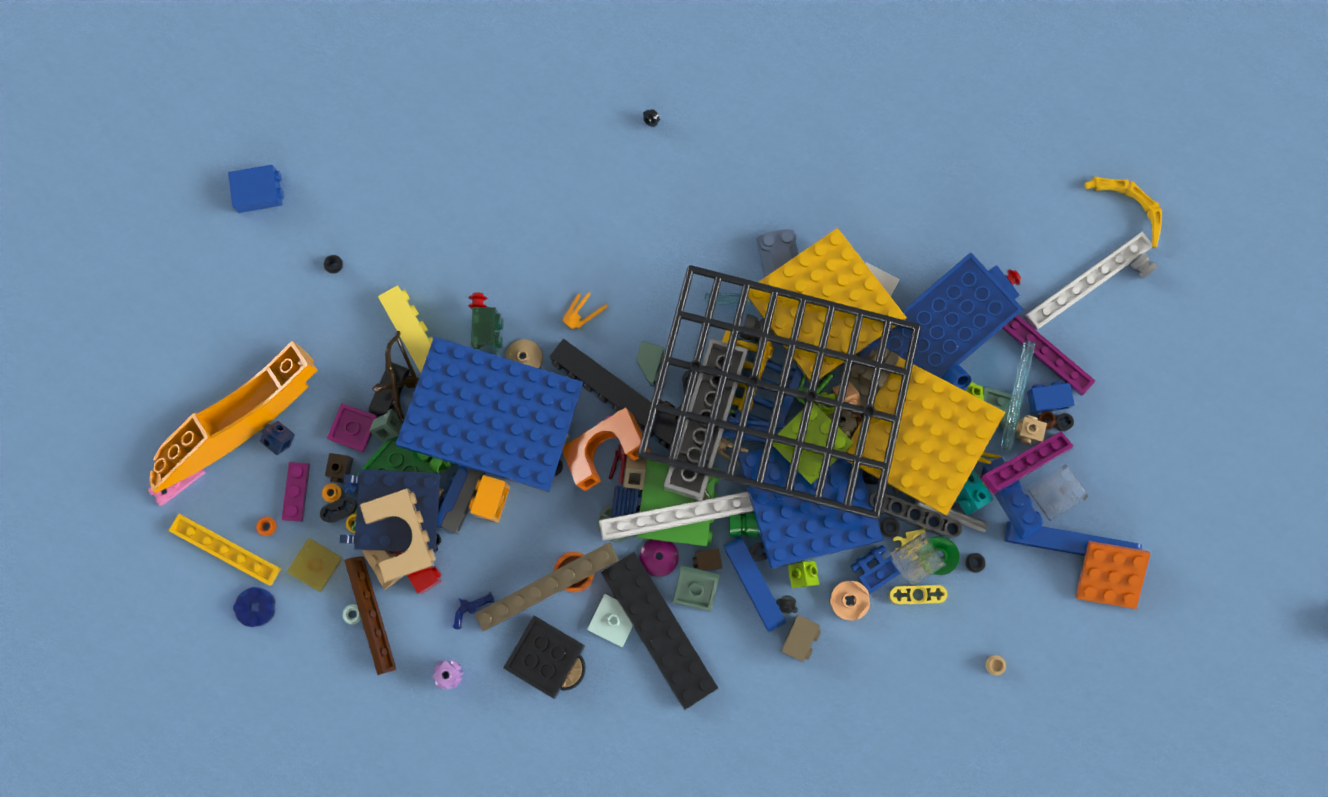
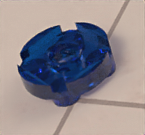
[233,587,276,627]

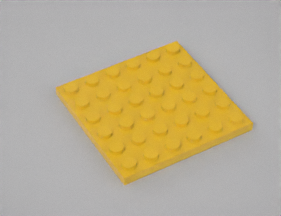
[748,228,907,381]
[846,357,1005,516]

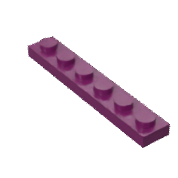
[1002,315,1095,396]
[981,432,1074,494]

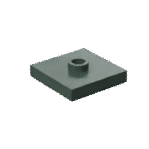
[673,565,720,612]

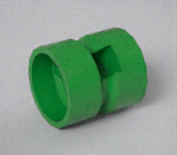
[729,512,758,537]

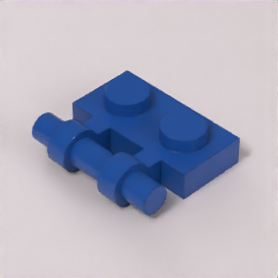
[850,545,902,594]

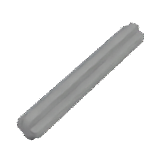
[915,500,988,532]

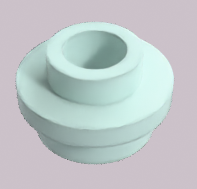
[343,604,361,624]

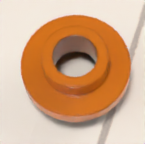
[256,517,277,536]

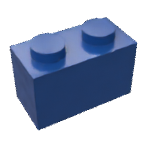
[1027,381,1075,414]

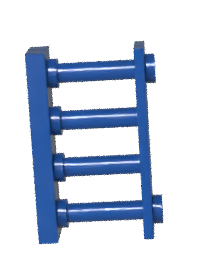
[732,360,803,424]

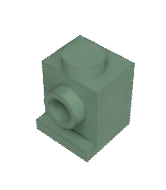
[369,409,403,442]

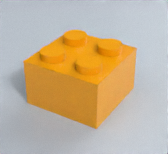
[469,475,510,523]

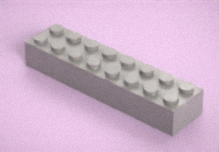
[664,338,748,502]

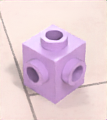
[432,660,464,690]

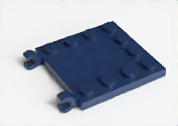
[340,469,441,553]

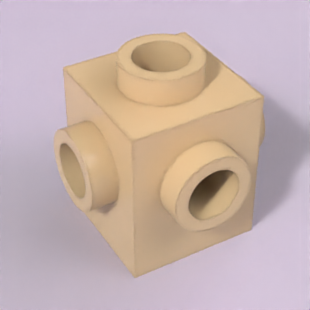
[1014,416,1047,445]

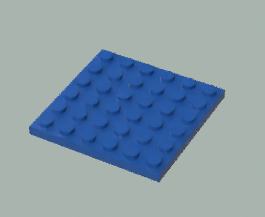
[738,446,883,569]

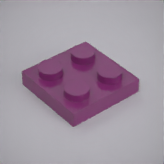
[327,403,378,453]

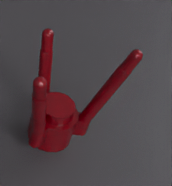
[609,444,627,484]

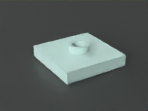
[587,594,633,648]

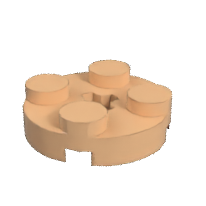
[829,581,870,621]

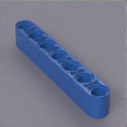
[1004,521,1142,556]

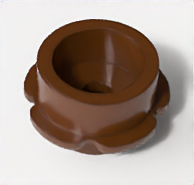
[1038,411,1057,430]

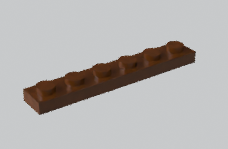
[344,556,397,675]

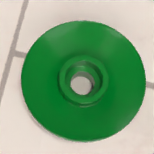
[919,536,960,575]

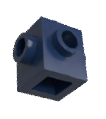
[260,421,295,455]

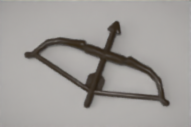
[372,331,419,423]

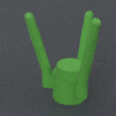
[796,372,833,405]

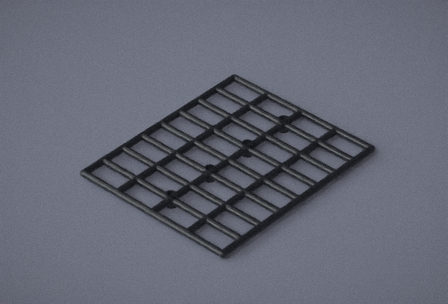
[638,265,921,519]

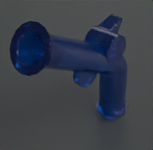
[452,592,495,630]

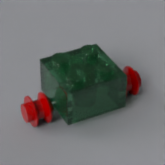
[468,292,504,354]

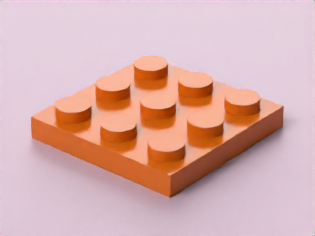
[1075,541,1151,609]

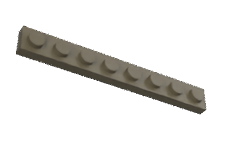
[475,542,619,631]

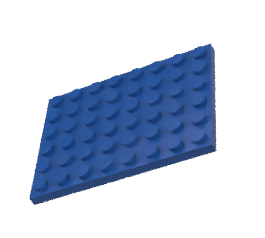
[396,337,583,492]

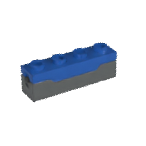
[438,465,485,534]

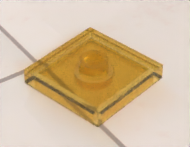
[287,538,343,592]

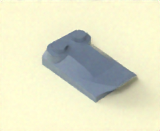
[756,229,799,277]

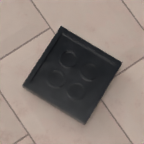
[503,615,586,699]

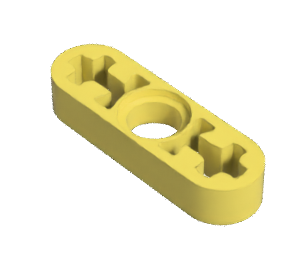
[888,585,947,604]

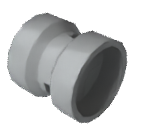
[1130,253,1158,279]

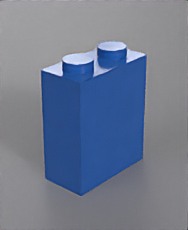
[228,165,284,213]

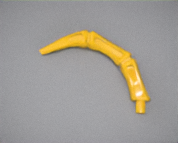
[1084,176,1162,248]

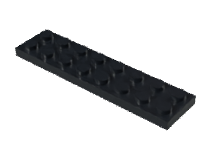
[601,551,718,710]

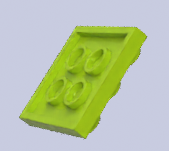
[773,403,854,484]

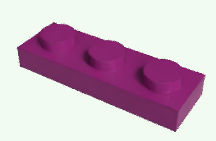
[281,462,310,522]

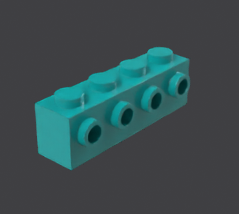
[957,469,994,516]

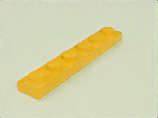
[168,514,282,586]

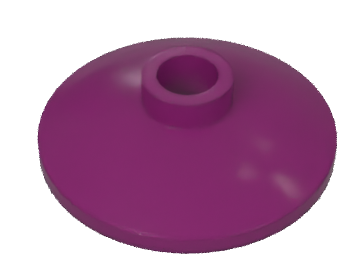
[640,539,679,577]

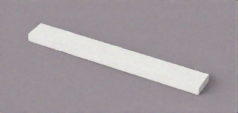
[1024,232,1152,331]
[599,492,754,541]

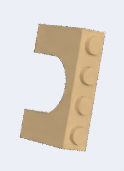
[360,489,436,582]

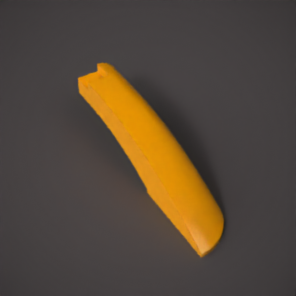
[150,341,318,493]

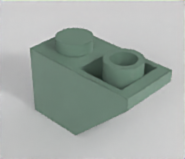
[637,341,664,387]

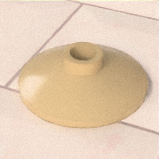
[505,339,543,368]

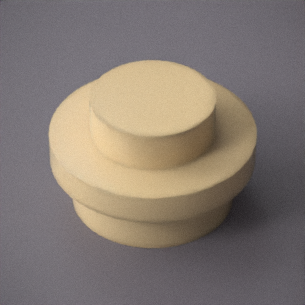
[985,655,1006,676]

